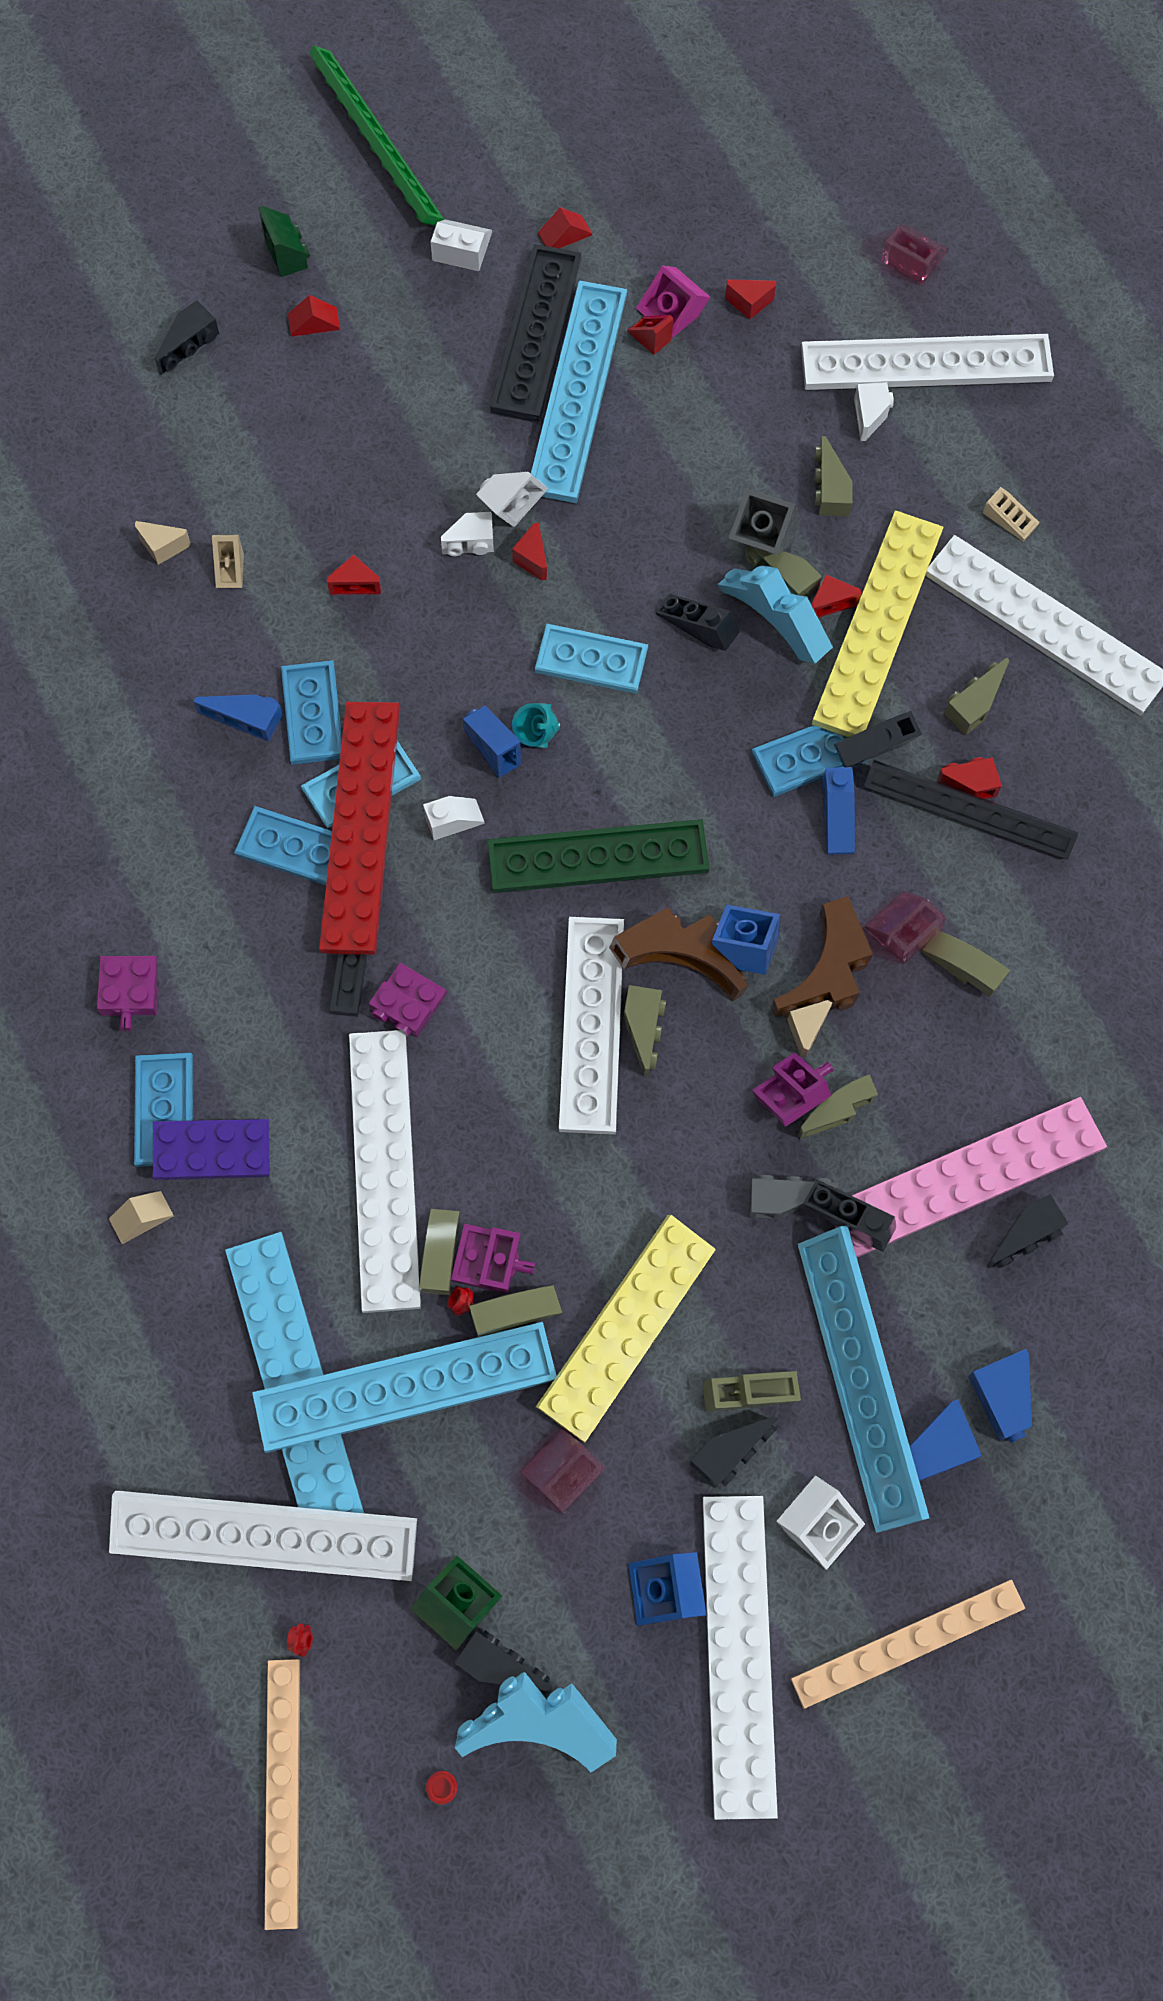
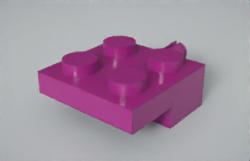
[97,956,159,1031]
[752,1052,834,1127]
[451,1224,535,1294]

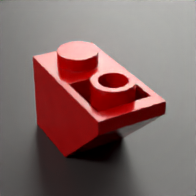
[937,757,1002,799]

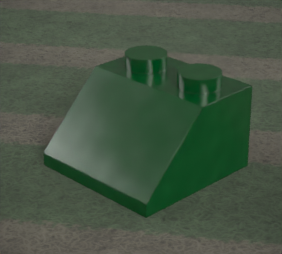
[258,206,310,277]
[411,1556,502,1651]

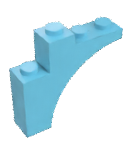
[718,566,833,664]
[455,1672,617,1773]

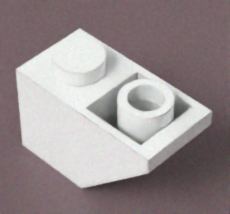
[441,512,494,556]

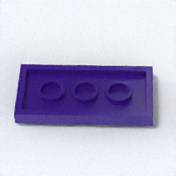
[153,1119,270,1180]

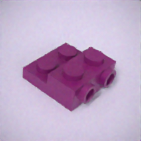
[369,963,447,1038]

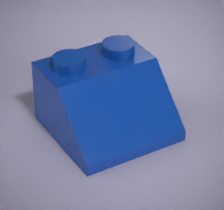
[712,905,780,975]
[628,1552,706,1626]

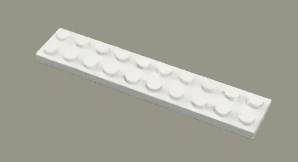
[801,334,1054,390]
[925,535,1163,716]
[349,1030,421,1313]
[109,1491,417,1581]
[702,1496,777,1819]

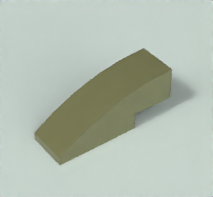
[921,930,1010,998]
[798,1074,878,1139]
[419,1209,460,1295]
[469,1285,562,1337]
[702,1371,801,1412]

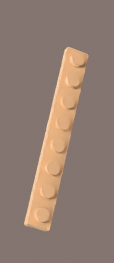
[791,1580,1025,1709]
[265,1659,300,1930]

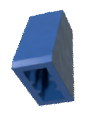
[463,706,521,778]
[968,1349,1032,1443]
[909,1399,982,1481]

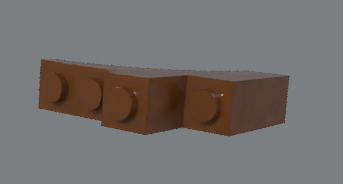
[771,896,873,1018]
[609,907,748,1001]

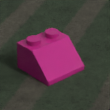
[636,266,710,338]

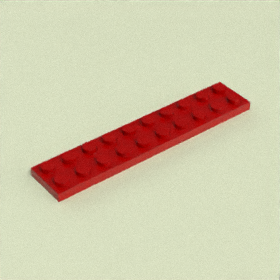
[319,702,400,955]

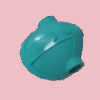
[512,703,560,748]

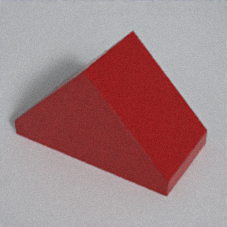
[538,207,592,248]
[725,279,776,320]
[288,295,340,337]
[627,315,673,355]
[512,522,547,581]
[327,555,381,595]
[811,575,862,618]

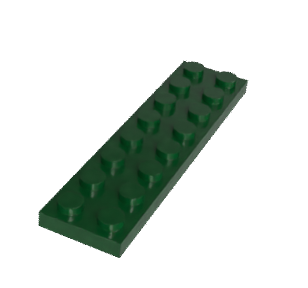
[488,819,710,893]

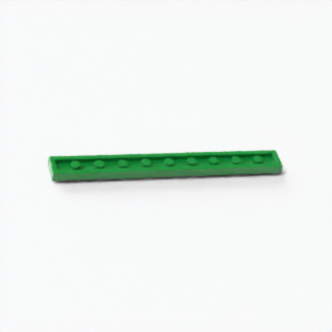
[309,45,444,226]

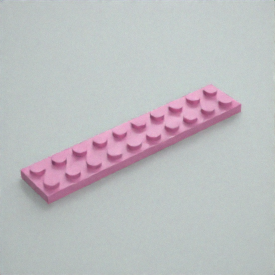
[835,1097,1107,1258]

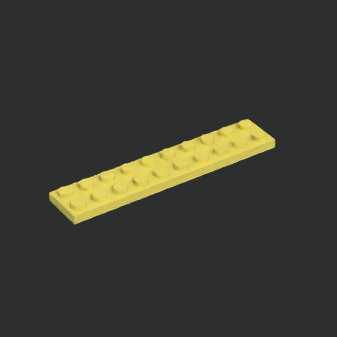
[812,510,943,737]

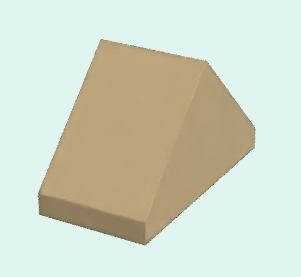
[135,521,191,565]
[212,535,244,588]
[787,1000,832,1058]
[109,1191,174,1244]

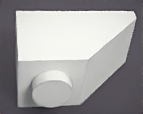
[854,382,894,441]
[423,796,485,840]

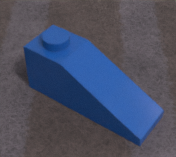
[193,695,283,742]
[822,767,855,855]

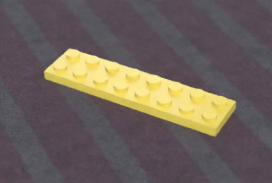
[536,1215,716,1442]

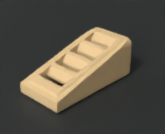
[983,487,1040,542]

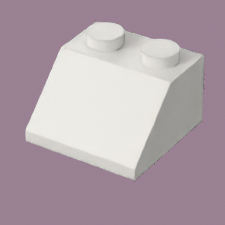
[431,219,492,271]
[476,472,548,527]
[777,1476,865,1570]

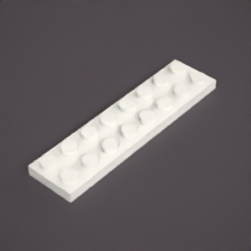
[559,917,624,1134]

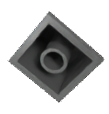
[728,488,801,555]

